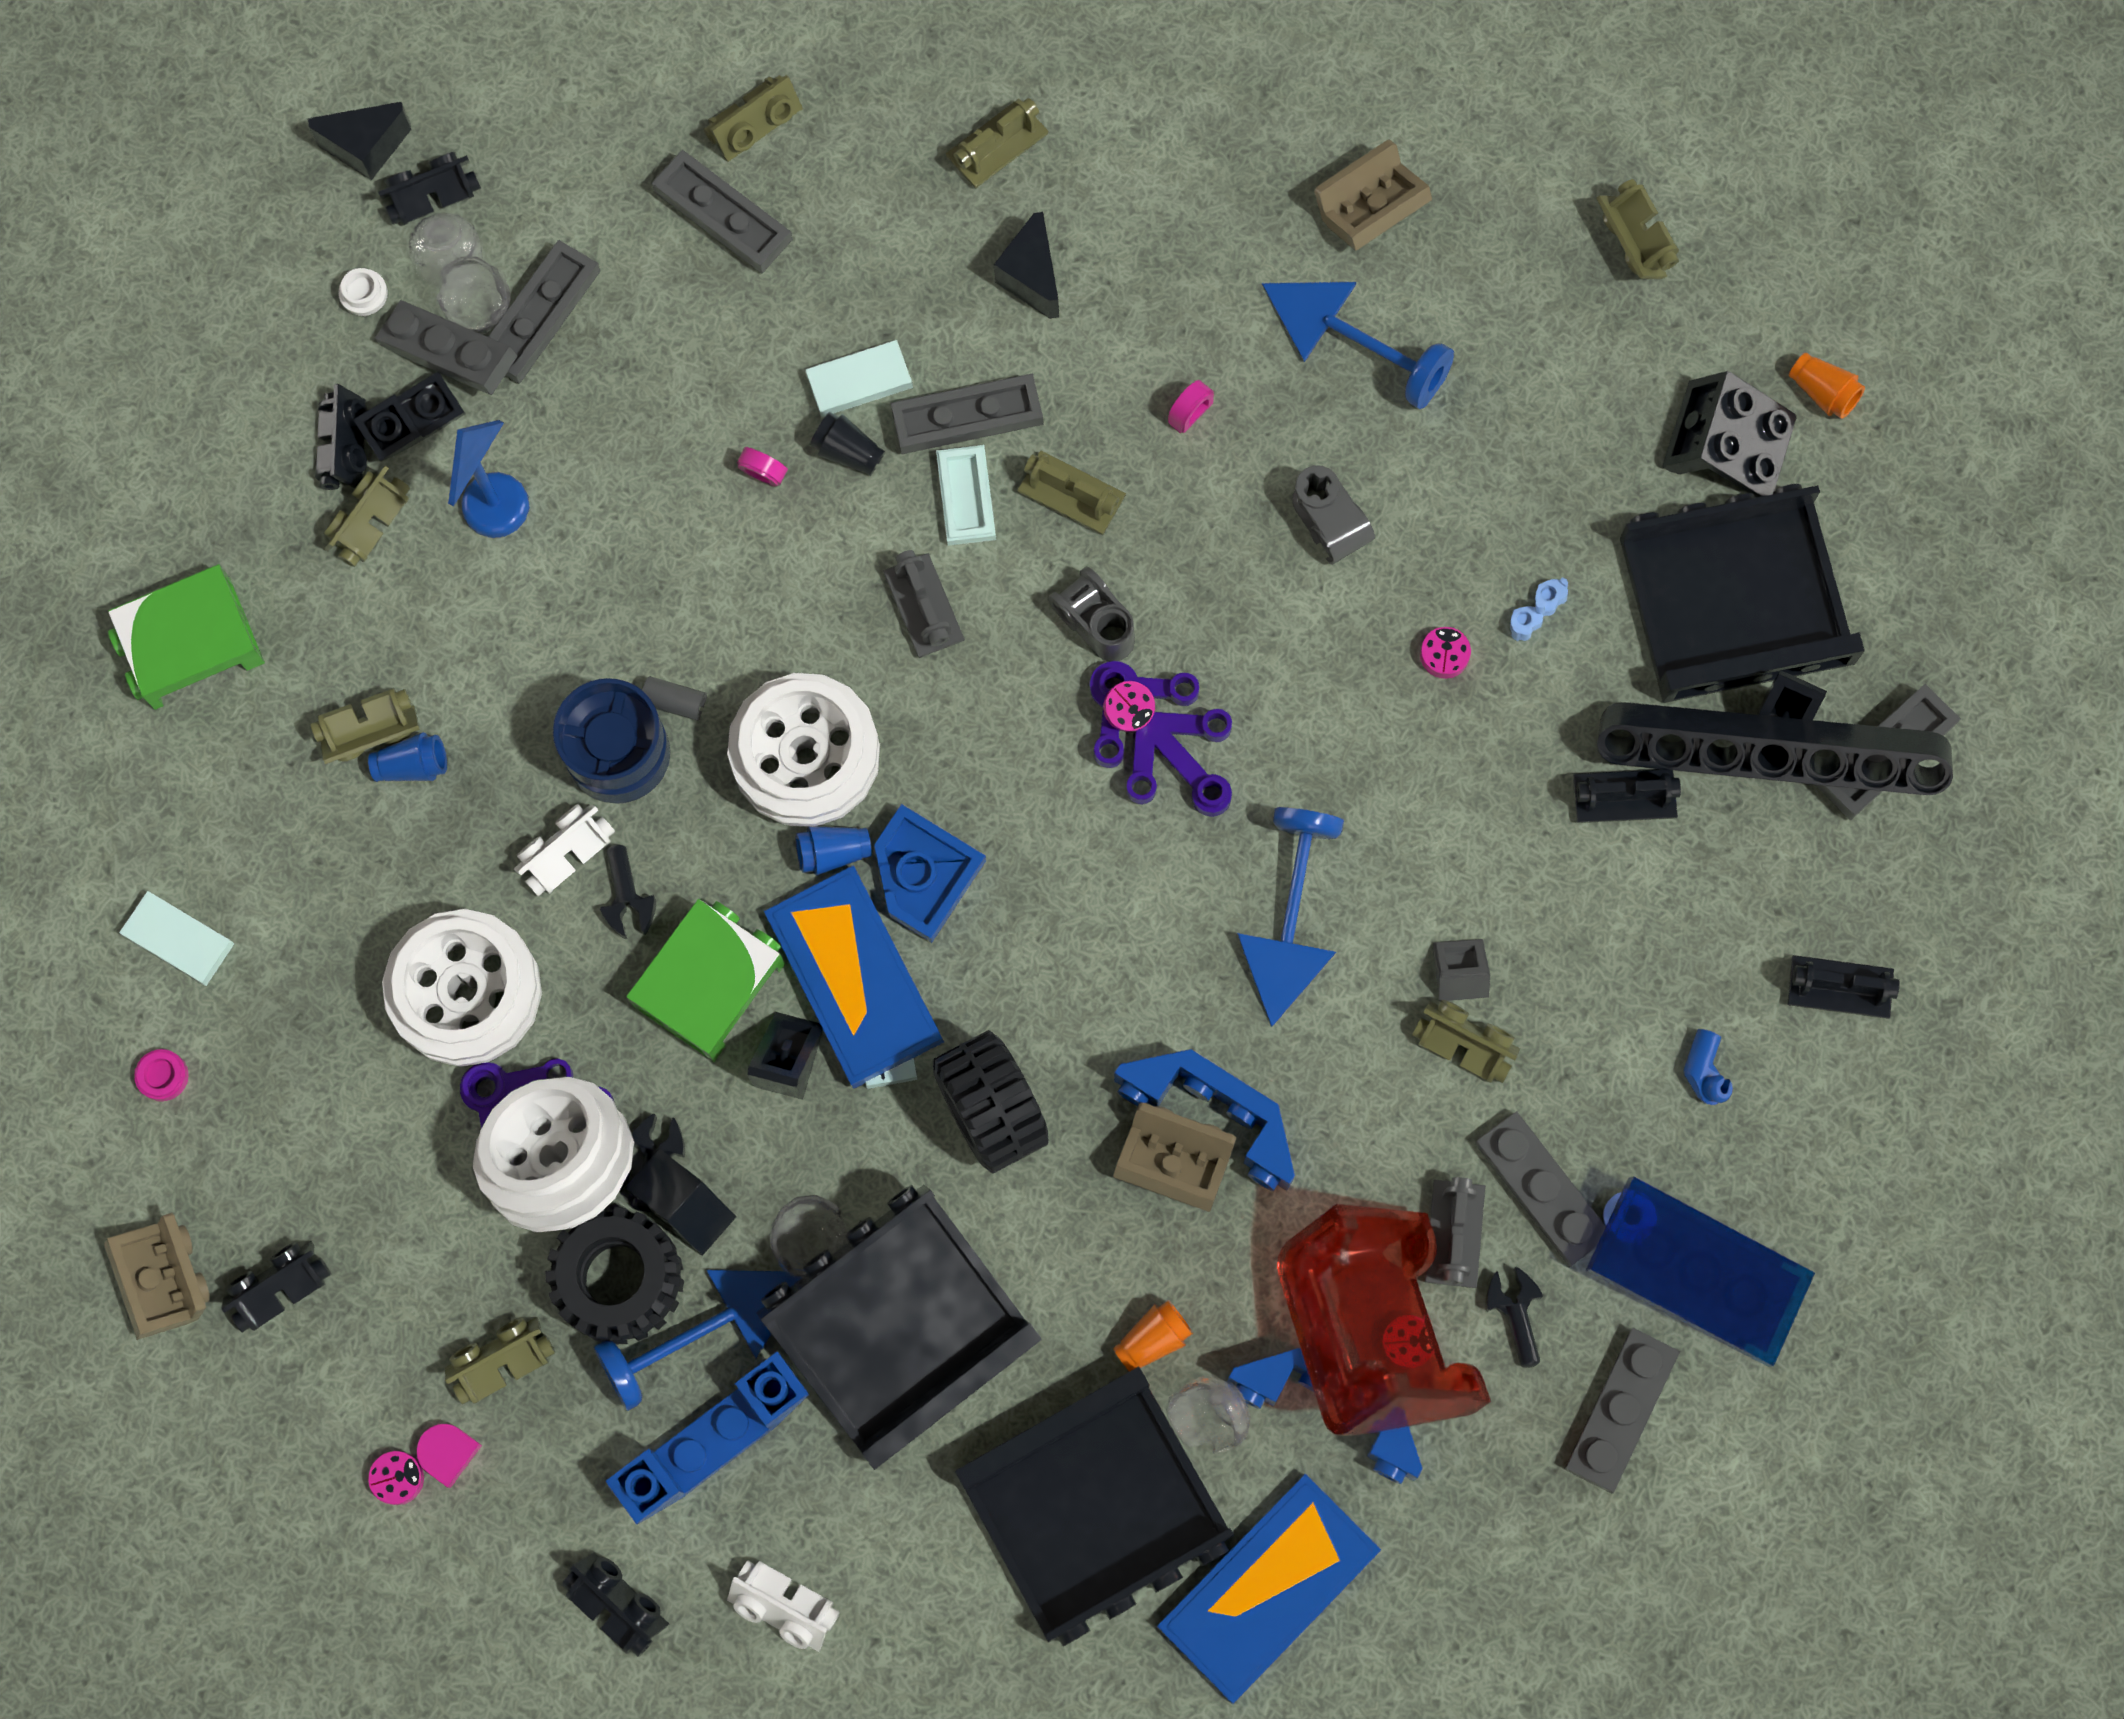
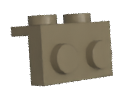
[1314,139,1432,251]
[1113,1102,1236,1212]
[104,1213,209,1340]

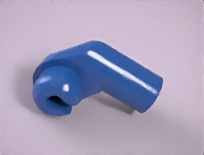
[1684,1029,1733,1105]

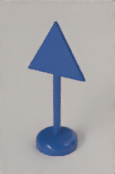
[1262,282,1454,409]
[448,420,529,538]
[1237,807,1344,1027]
[594,1270,807,1411]

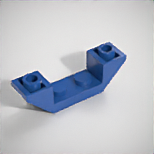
[1114,1049,1295,1191]
[1227,1346,1423,1484]
[606,1351,809,1525]

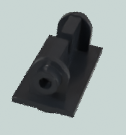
[378,152,481,226]
[315,384,368,490]
[1573,769,1681,823]
[1788,955,1900,1019]
[221,1240,331,1333]
[561,1552,669,1657]

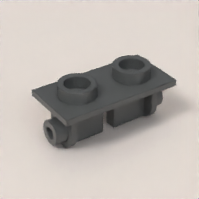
[883,550,965,658]
[1425,1177,1486,1288]

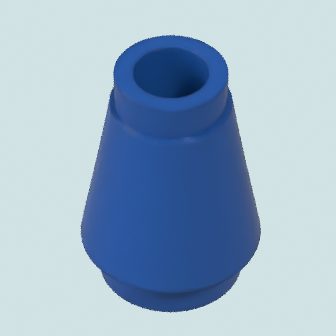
[368,732,447,782]
[795,826,871,876]

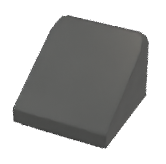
[1433,939,1490,1001]

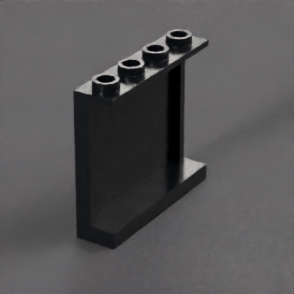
[1620,484,1865,703]
[756,1185,1042,1470]
[955,1366,1234,1647]

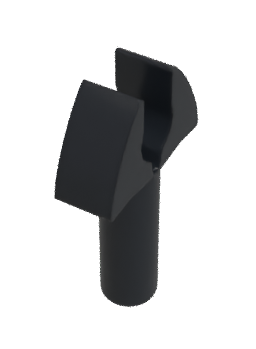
[600,844,656,939]
[632,1113,685,1213]
[1485,1267,1543,1368]

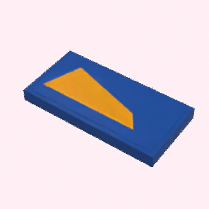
[764,865,944,1089]
[1157,1474,1381,1704]

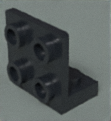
[1662,371,1796,498]

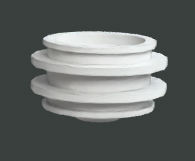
[727,673,880,827]
[382,909,542,1067]
[473,1077,634,1232]

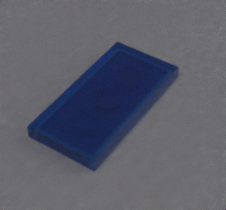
[1586,1177,1815,1367]

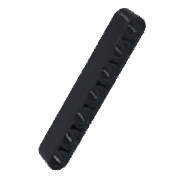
[1597,702,1953,795]

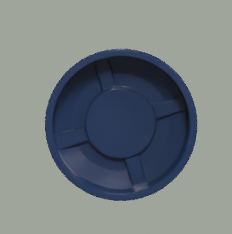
[553,678,670,804]

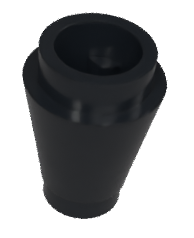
[810,411,886,476]

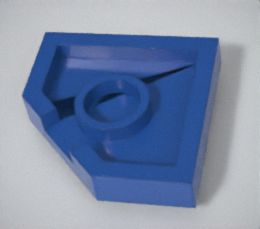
[874,804,986,943]

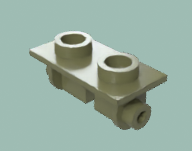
[703,75,803,162]
[946,98,1049,189]
[1596,179,1679,279]
[1017,450,1126,535]
[324,466,410,567]
[310,688,420,764]
[1412,1000,1520,1083]
[445,1317,555,1405]

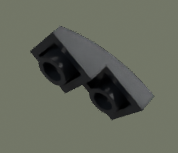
[353,372,465,462]

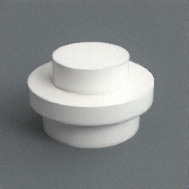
[338,268,388,316]

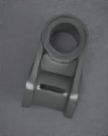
[1293,465,1375,565]
[1048,566,1135,661]

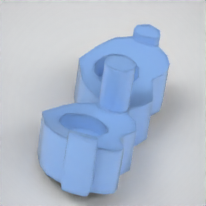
[1510,577,1568,641]

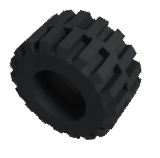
[933,1030,1049,1174]
[545,1207,684,1345]

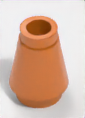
[1789,353,1865,419]
[1113,1300,1193,1372]

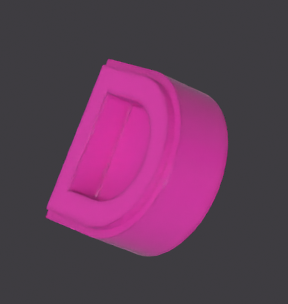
[1168,380,1214,434]
[417,1424,482,1488]

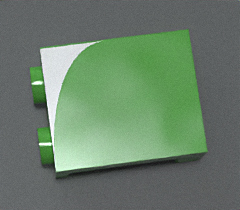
[108,564,265,710]
[626,898,785,1062]

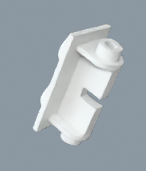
[514,804,615,896]
[727,1561,840,1652]

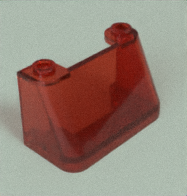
[1277,1204,1491,1436]

